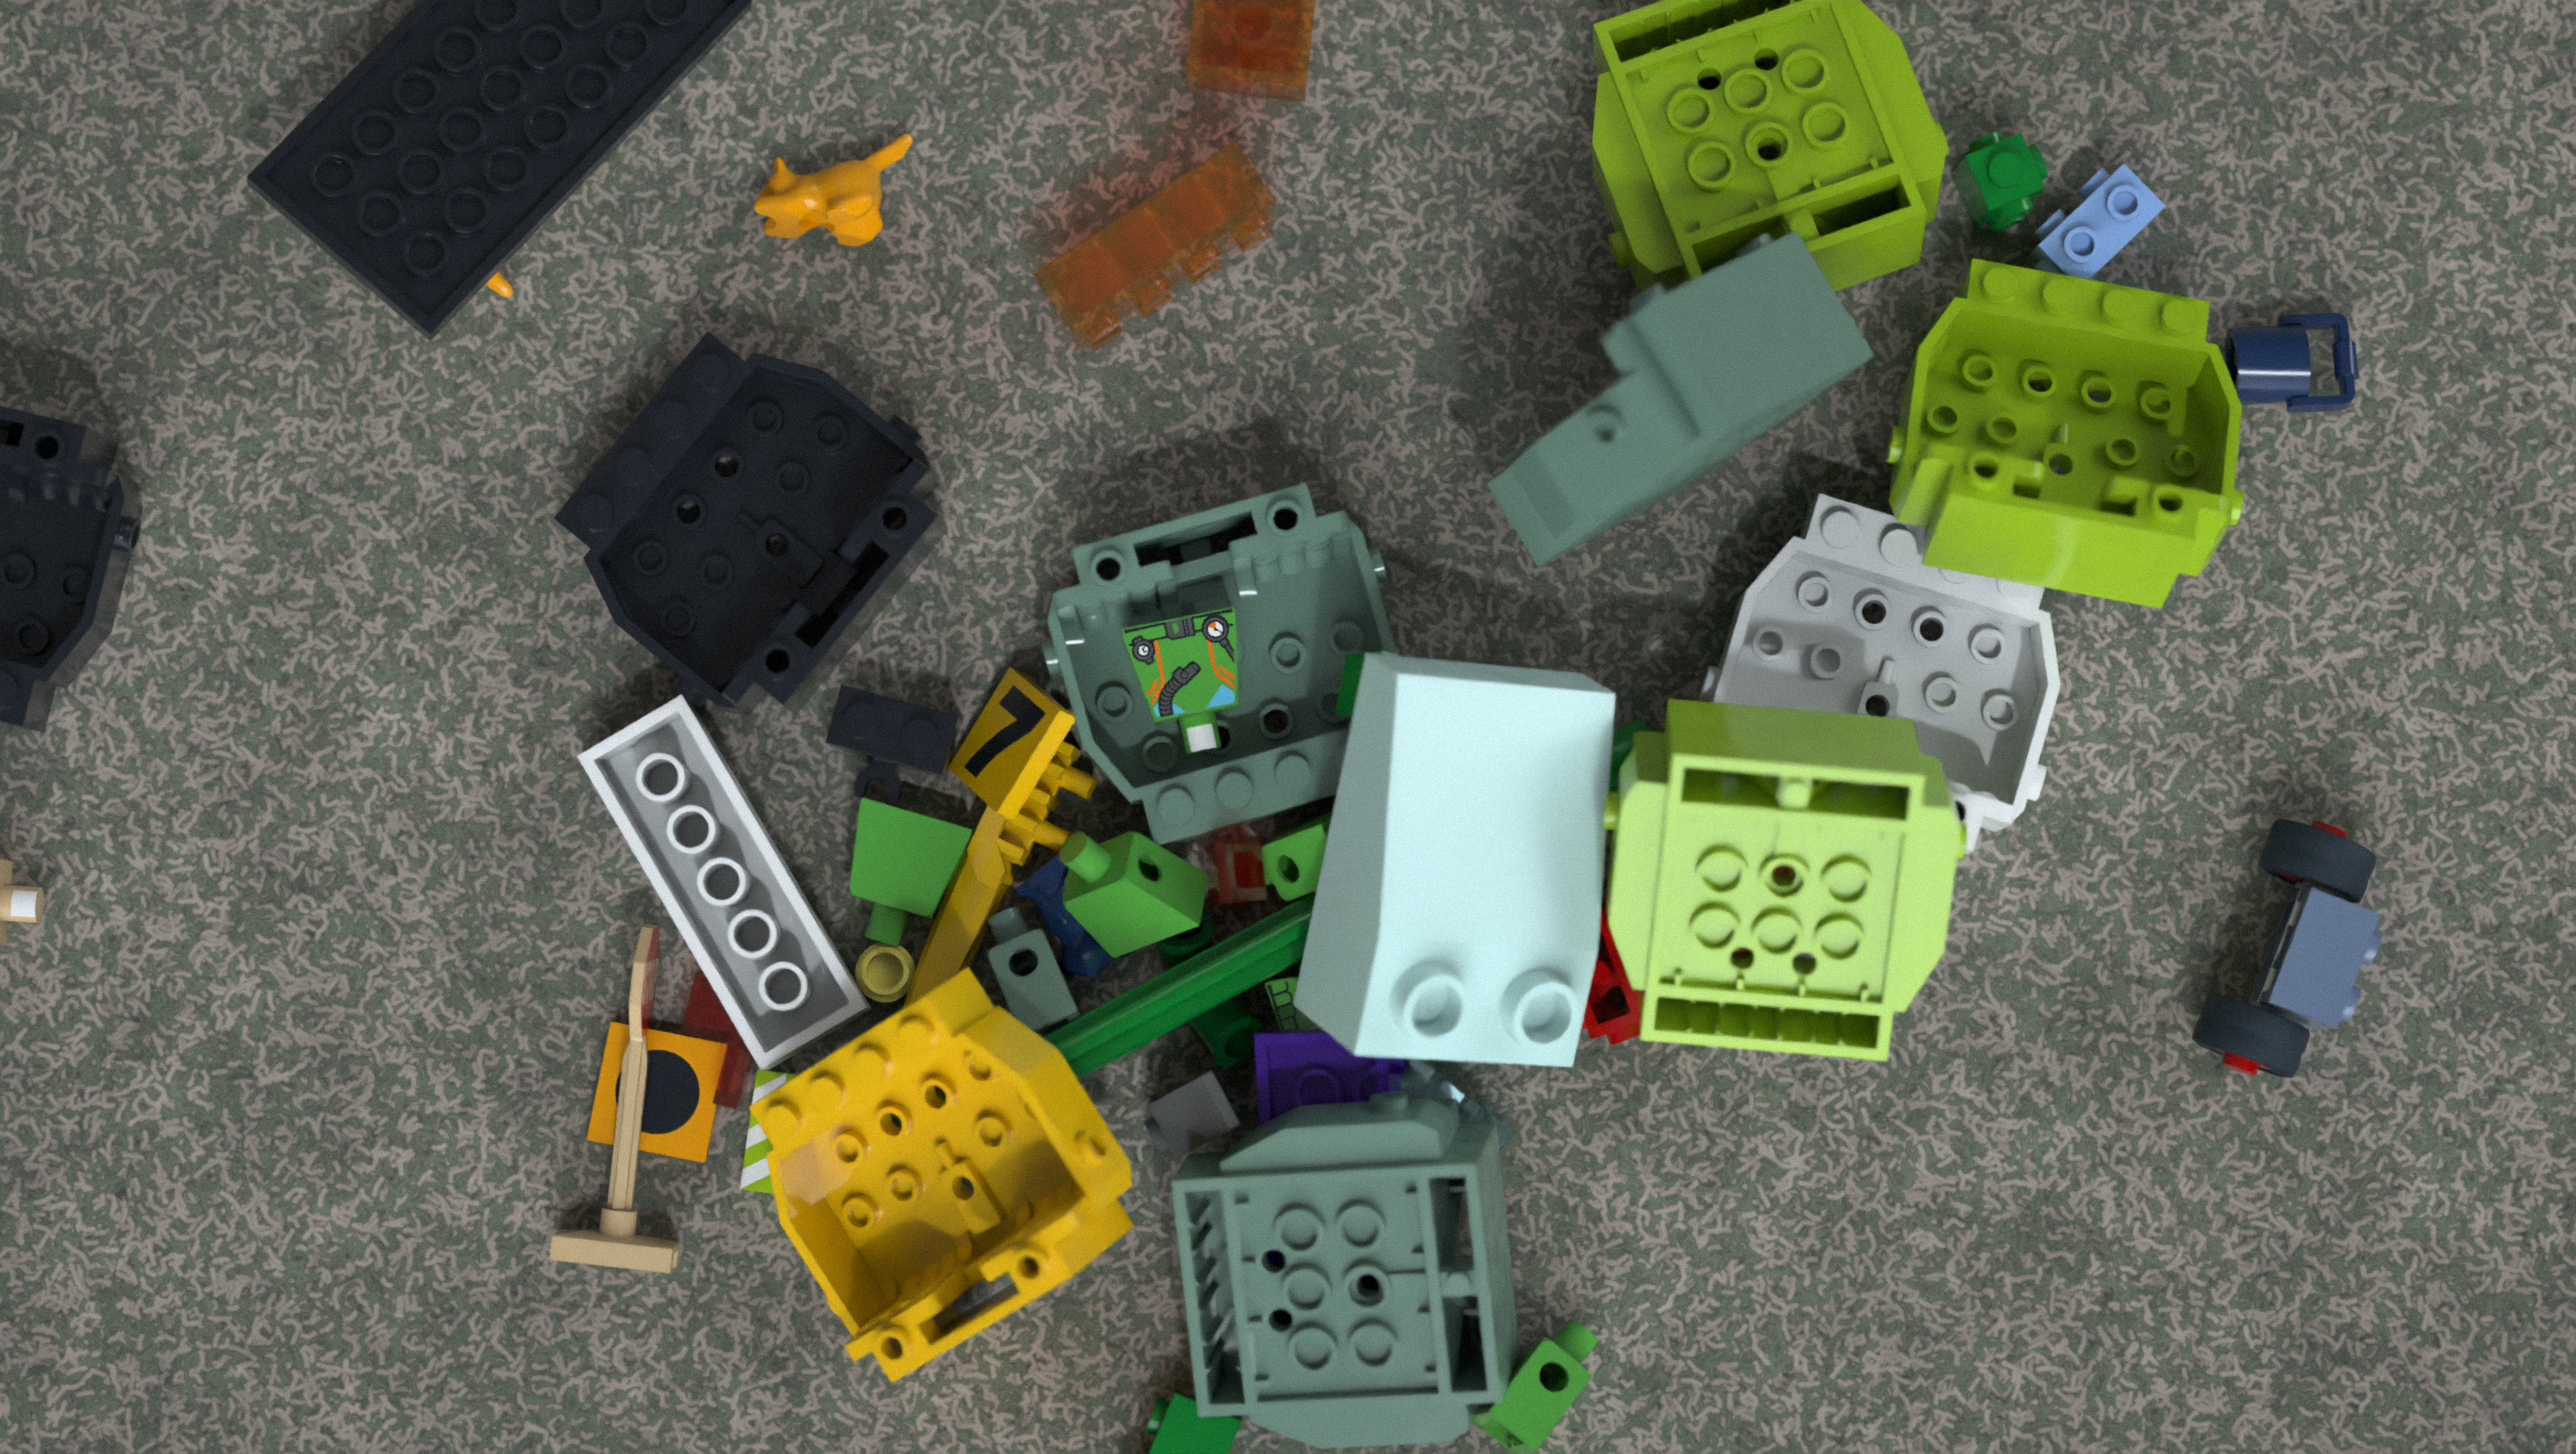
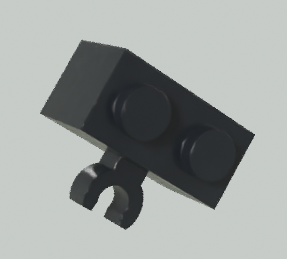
[825,684,962,807]

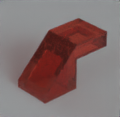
[1203,839,1267,908]
[681,974,755,1109]

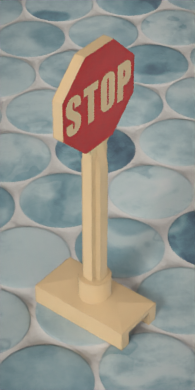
[549,925,680,1273]

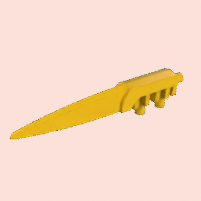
[903,712,1097,1007]

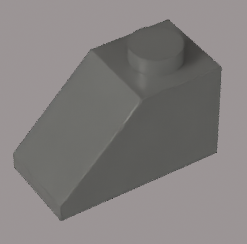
[1144,1070,1241,1159]

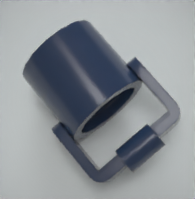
[2224,313,2359,413]

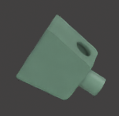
[986,907,1081,1037]

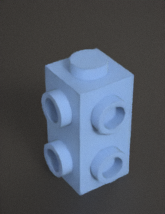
[2030,164,2166,279]

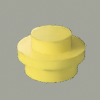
[855,942,915,1003]

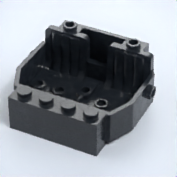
[554,331,948,716]
[0,406,143,733]

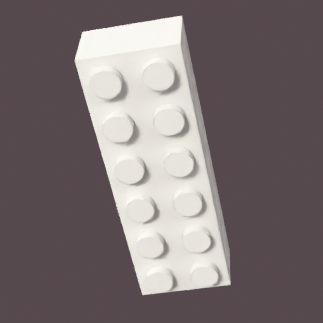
[577,694,872,1070]

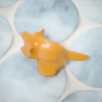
[753,133,913,247]

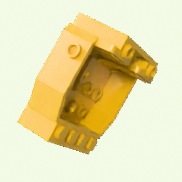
[748,967,1134,1382]

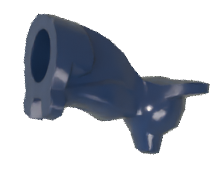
[1014,854,1131,978]

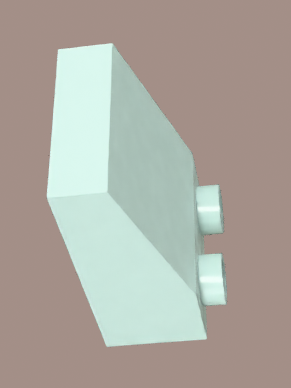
[1293,653,1615,1067]

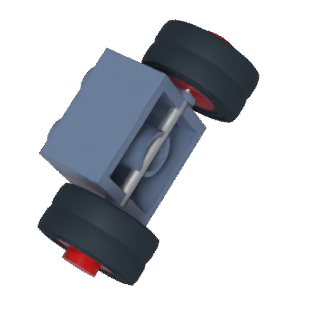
[2192,819,2382,1078]

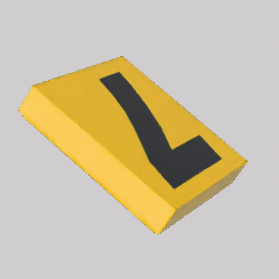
[948,667,1076,821]

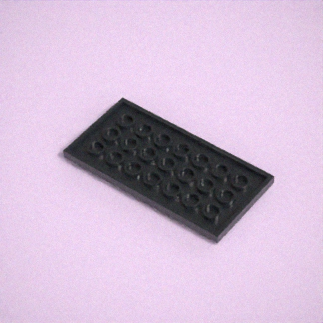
[247,0,752,341]

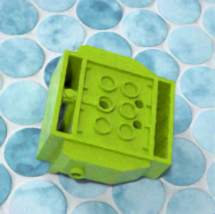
[1592,0,1949,293]
[1886,258,2244,609]
[1603,699,1967,1061]

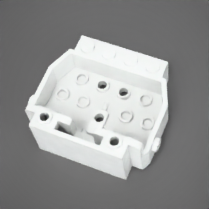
[1699,493,2061,854]

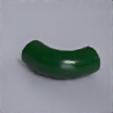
[1156,910,1265,1069]

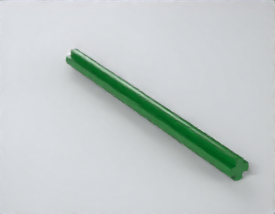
[1042,718,1652,1080]

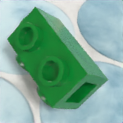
[1951,131,2048,233]

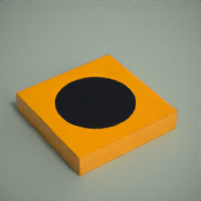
[586,1021,731,1163]

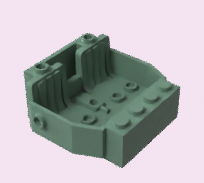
[1487,231,1874,567]
[1041,483,1398,848]
[1171,1091,1521,1449]

